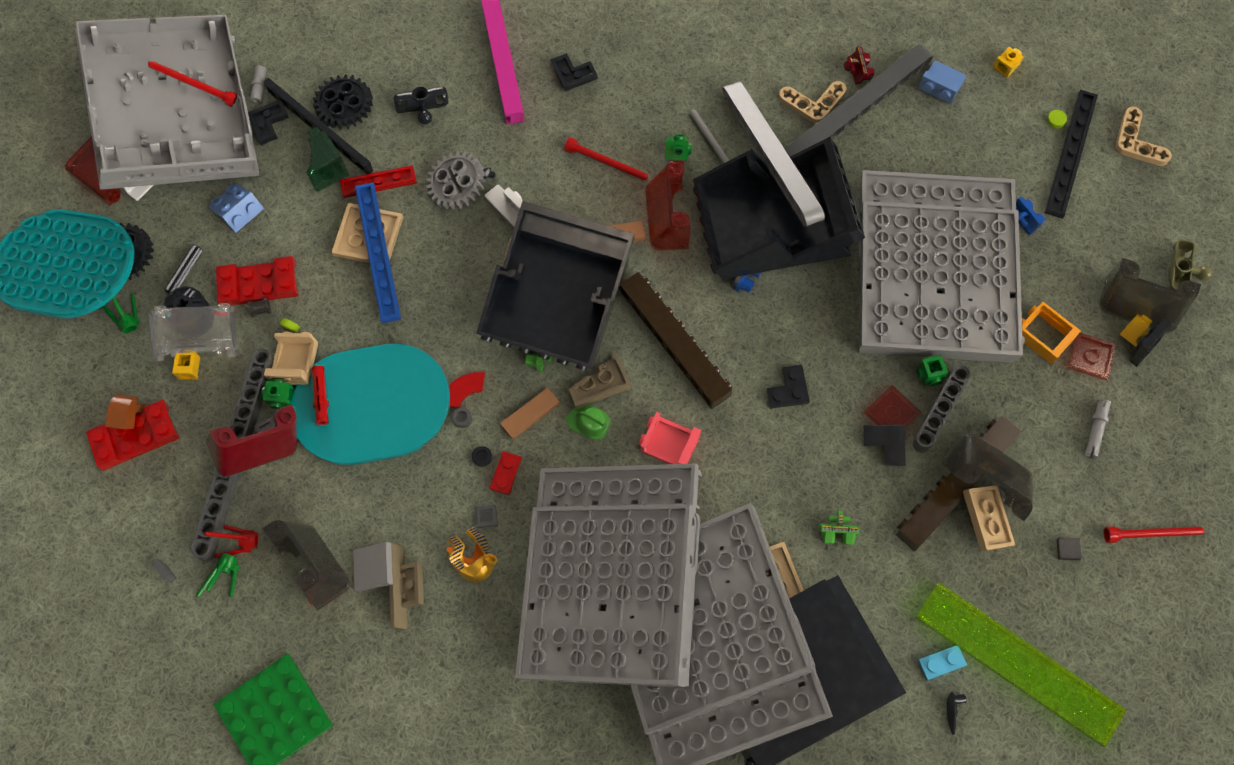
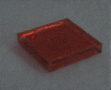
[1068,333,1116,380]
[864,385,922,429]

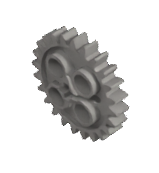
[426,151,486,210]

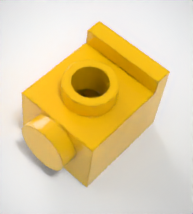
[993,47,1024,78]
[1120,314,1152,347]
[172,349,200,380]

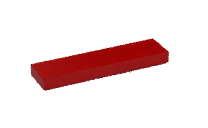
[340,165,417,198]

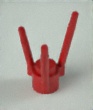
[204,525,259,558]

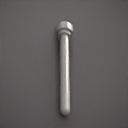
[690,110,729,164]

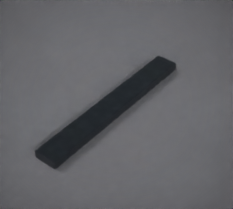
[264,78,373,174]
[1044,89,1098,219]

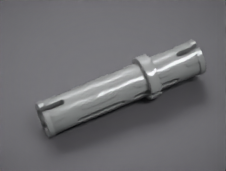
[1084,399,1111,459]

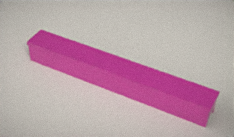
[481,0,525,124]

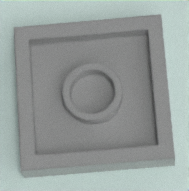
[353,542,393,592]

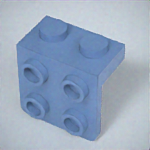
[918,61,966,104]
[209,184,264,233]

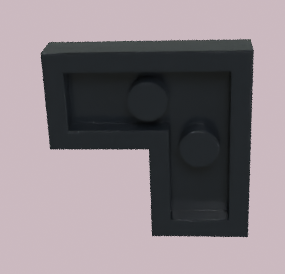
[550,53,598,91]
[248,99,289,145]
[766,365,810,409]
[863,425,906,466]

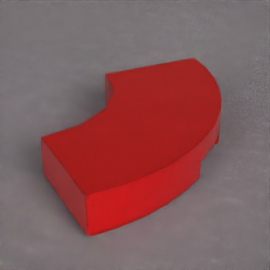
[449,372,485,408]

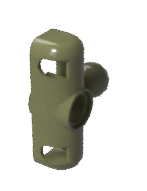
[1168,239,1213,296]

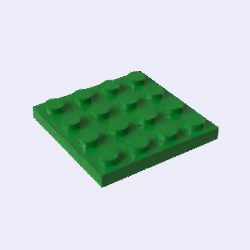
[213,653,334,765]

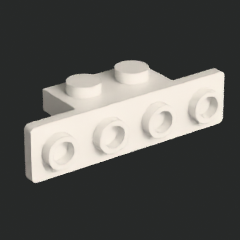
[485,185,522,227]

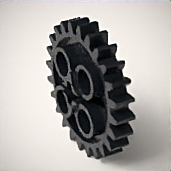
[313,74,373,130]
[120,223,154,280]

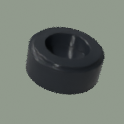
[472,446,492,467]

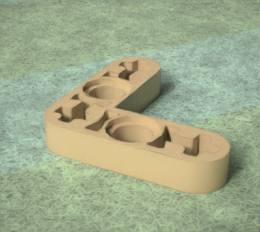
[779,81,846,124]
[1115,107,1172,166]

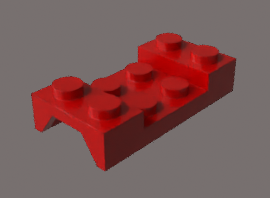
[216,256,299,307]
[86,399,180,471]

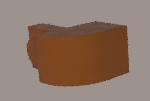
[105,394,145,429]

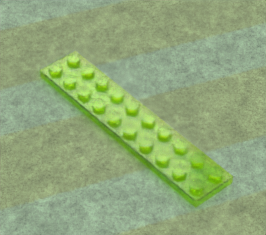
[915,582,1127,747]

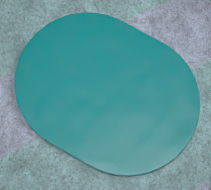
[0,209,134,318]
[291,344,450,465]

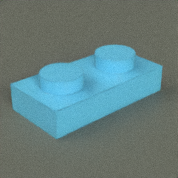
[917,645,967,681]

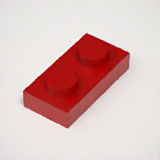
[489,451,522,496]

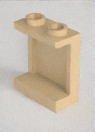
[264,331,318,385]

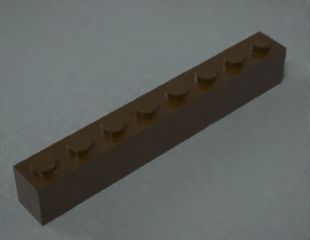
[620,272,732,409]
[896,416,1022,551]

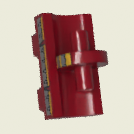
[843,46,875,84]

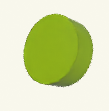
[1047,110,1067,129]
[279,318,300,333]

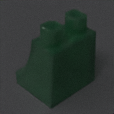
[306,127,349,192]

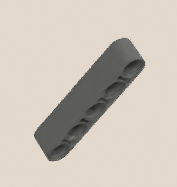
[913,365,971,453]

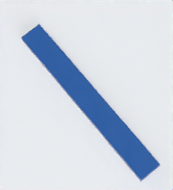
[355,183,401,324]

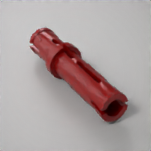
[311,365,329,425]

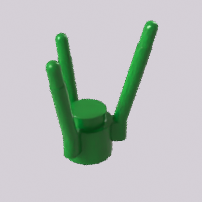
[102,293,140,334]
[196,553,240,598]

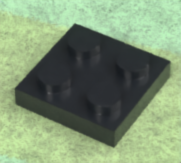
[1131,319,1171,367]

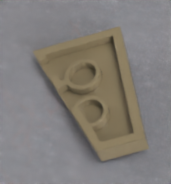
[569,353,632,409]

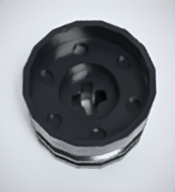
[163,286,214,336]

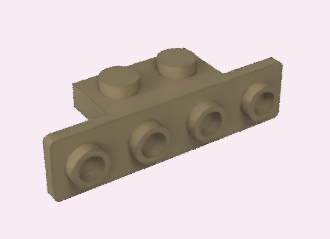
[389,544,424,630]

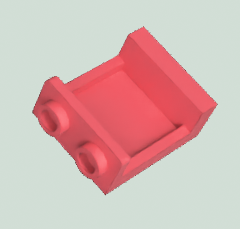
[638,412,701,464]

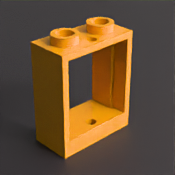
[1022,302,1081,365]

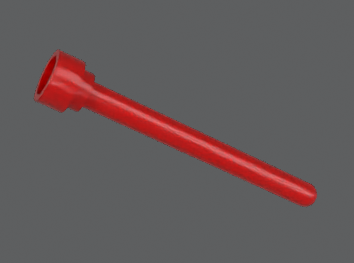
[148,61,238,107]
[564,137,648,180]
[1103,526,1204,543]

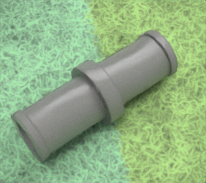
[250,66,267,103]

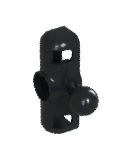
[393,87,449,125]

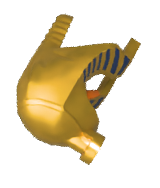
[446,527,497,583]

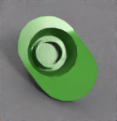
[566,404,611,440]

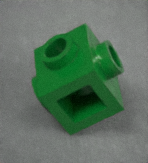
[665,134,692,163]
[916,355,948,386]
[261,379,295,409]

